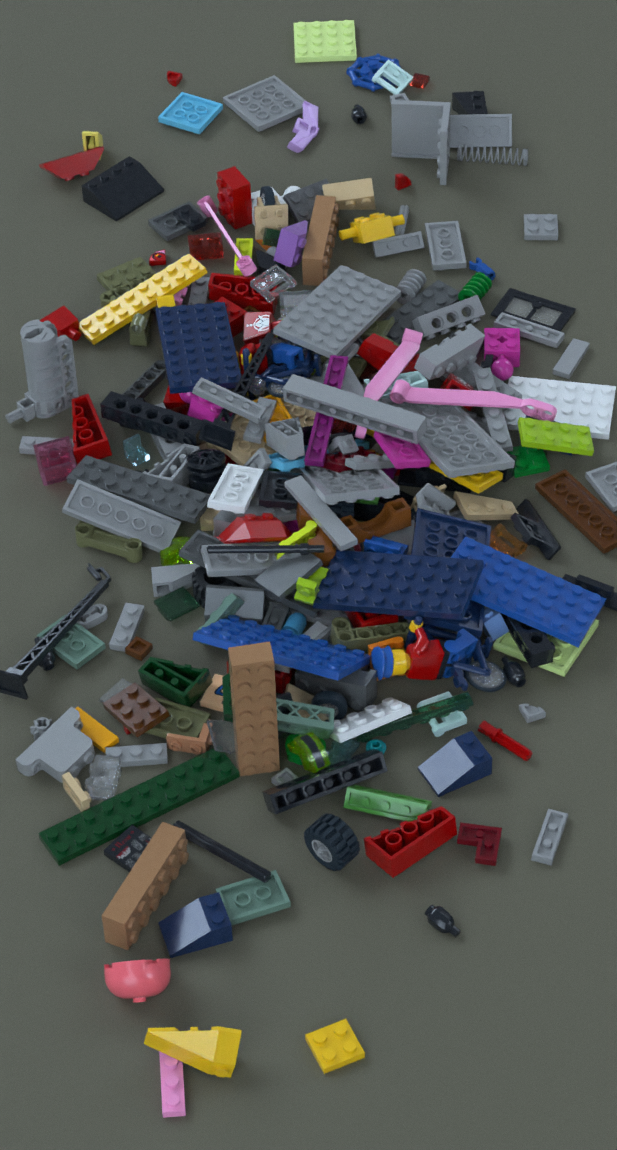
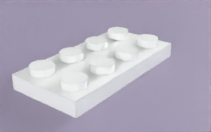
[207,463,264,514]
[330,697,412,743]

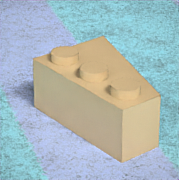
[322,178,376,210]

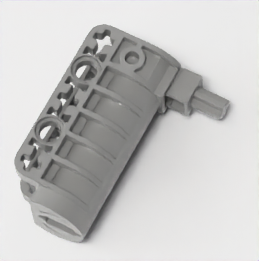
[5,319,79,424]

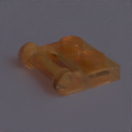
[489,524,528,558]

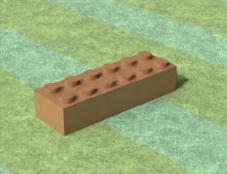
[302,195,339,286]
[102,822,189,950]

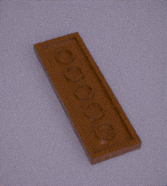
[535,469,617,554]

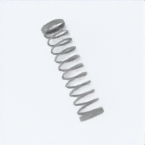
[457,143,528,166]

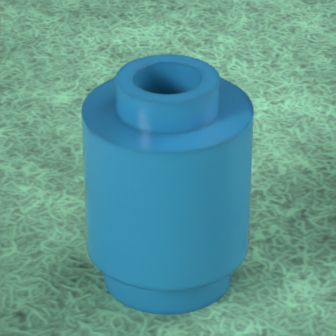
[282,612,306,635]

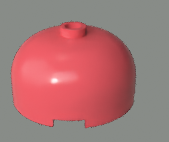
[104,959,171,1003]

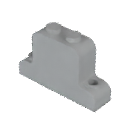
[15,706,95,783]

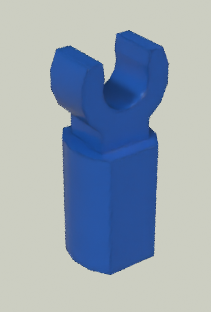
[469,257,496,281]

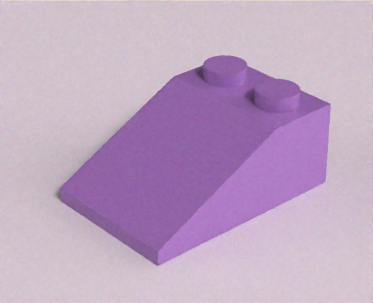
[274,220,308,267]

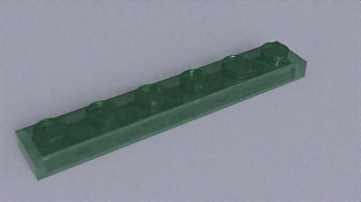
[355,692,474,742]

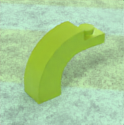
[294,567,329,606]

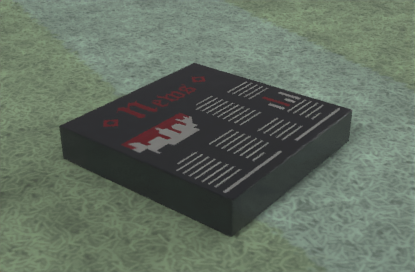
[103,825,152,872]

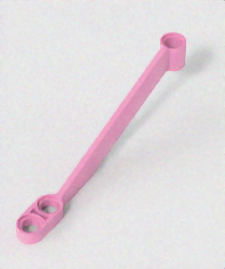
[197,195,257,276]
[354,328,423,440]
[389,379,557,422]

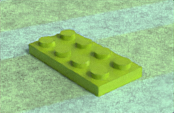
[517,417,594,456]

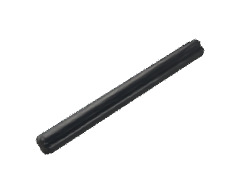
[173,820,272,883]

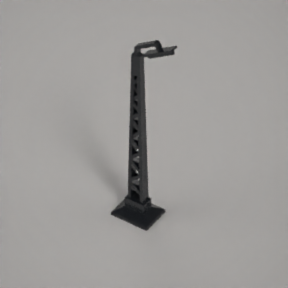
[199,329,284,451]
[0,563,111,700]

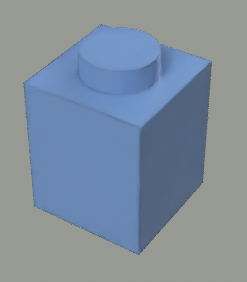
[483,608,509,641]

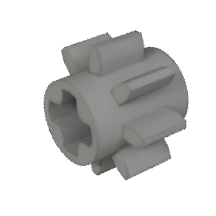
[30,717,53,740]

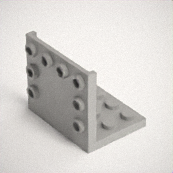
[391,100,451,185]

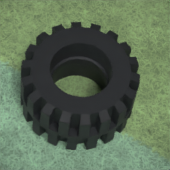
[192,566,241,608]

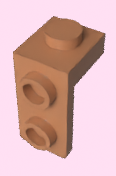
[166,723,215,755]

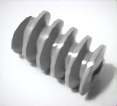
[396,269,427,304]

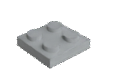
[524,214,558,240]

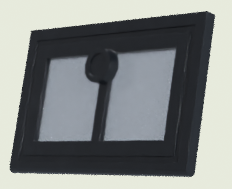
[491,288,576,332]

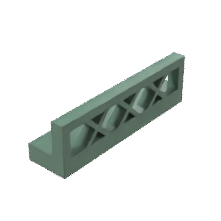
[276,698,334,739]

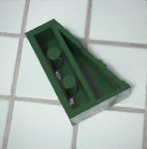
[138,657,212,708]

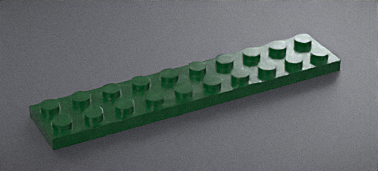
[38,746,240,866]

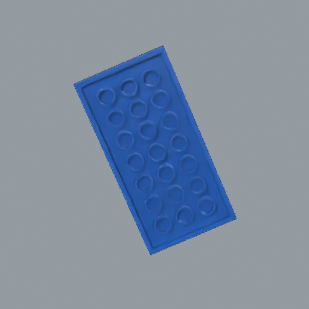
[451,536,607,648]
[193,615,371,681]

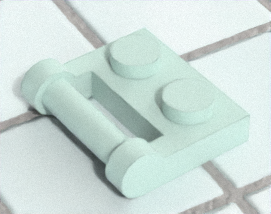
[371,59,413,95]
[417,691,467,737]

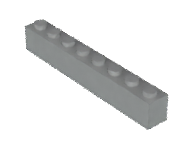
[283,374,427,444]

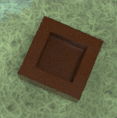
[125,636,153,661]

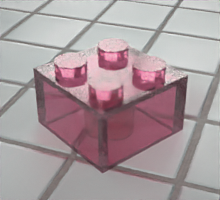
[33,436,77,486]

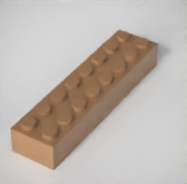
[228,642,280,776]

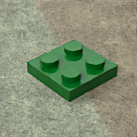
[506,445,550,478]

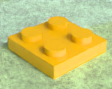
[305,1019,365,1074]

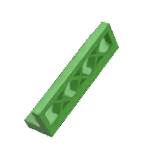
[343,784,432,822]

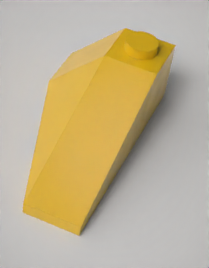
[144,1026,242,1078]

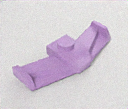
[287,101,319,153]

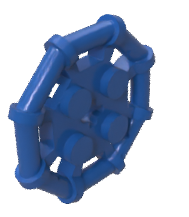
[346,54,402,92]

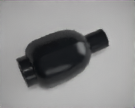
[351,104,367,125]
[34,637,56,671]
[501,656,526,687]
[425,904,461,937]

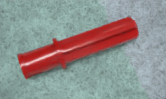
[478,720,533,761]

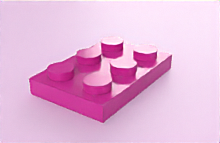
[374,431,431,469]

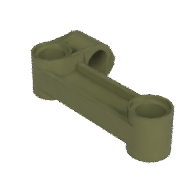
[129,305,157,347]
[75,520,143,563]

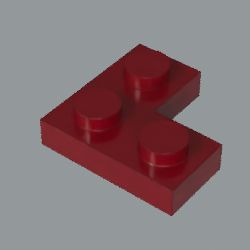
[457,822,502,866]

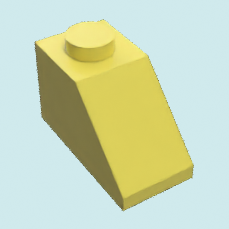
[82,131,103,160]

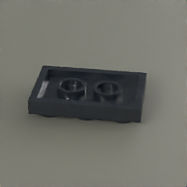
[259,470,303,510]

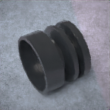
[187,449,226,494]

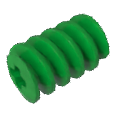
[458,272,492,301]

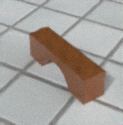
[339,498,411,544]
[295,503,336,567]

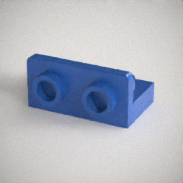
[364,536,409,555]

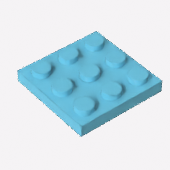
[158,92,223,134]

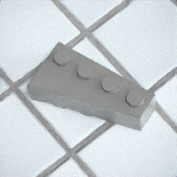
[414,324,485,380]

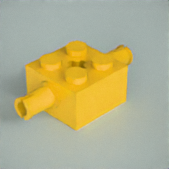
[339,212,405,244]

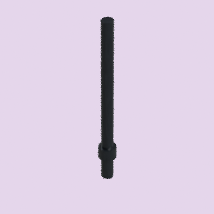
[208,543,325,555]

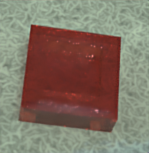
[409,73,430,89]

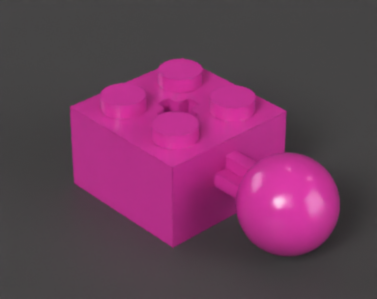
[484,328,520,381]
[179,392,233,422]

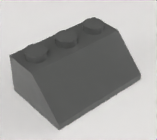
[204,585,266,625]

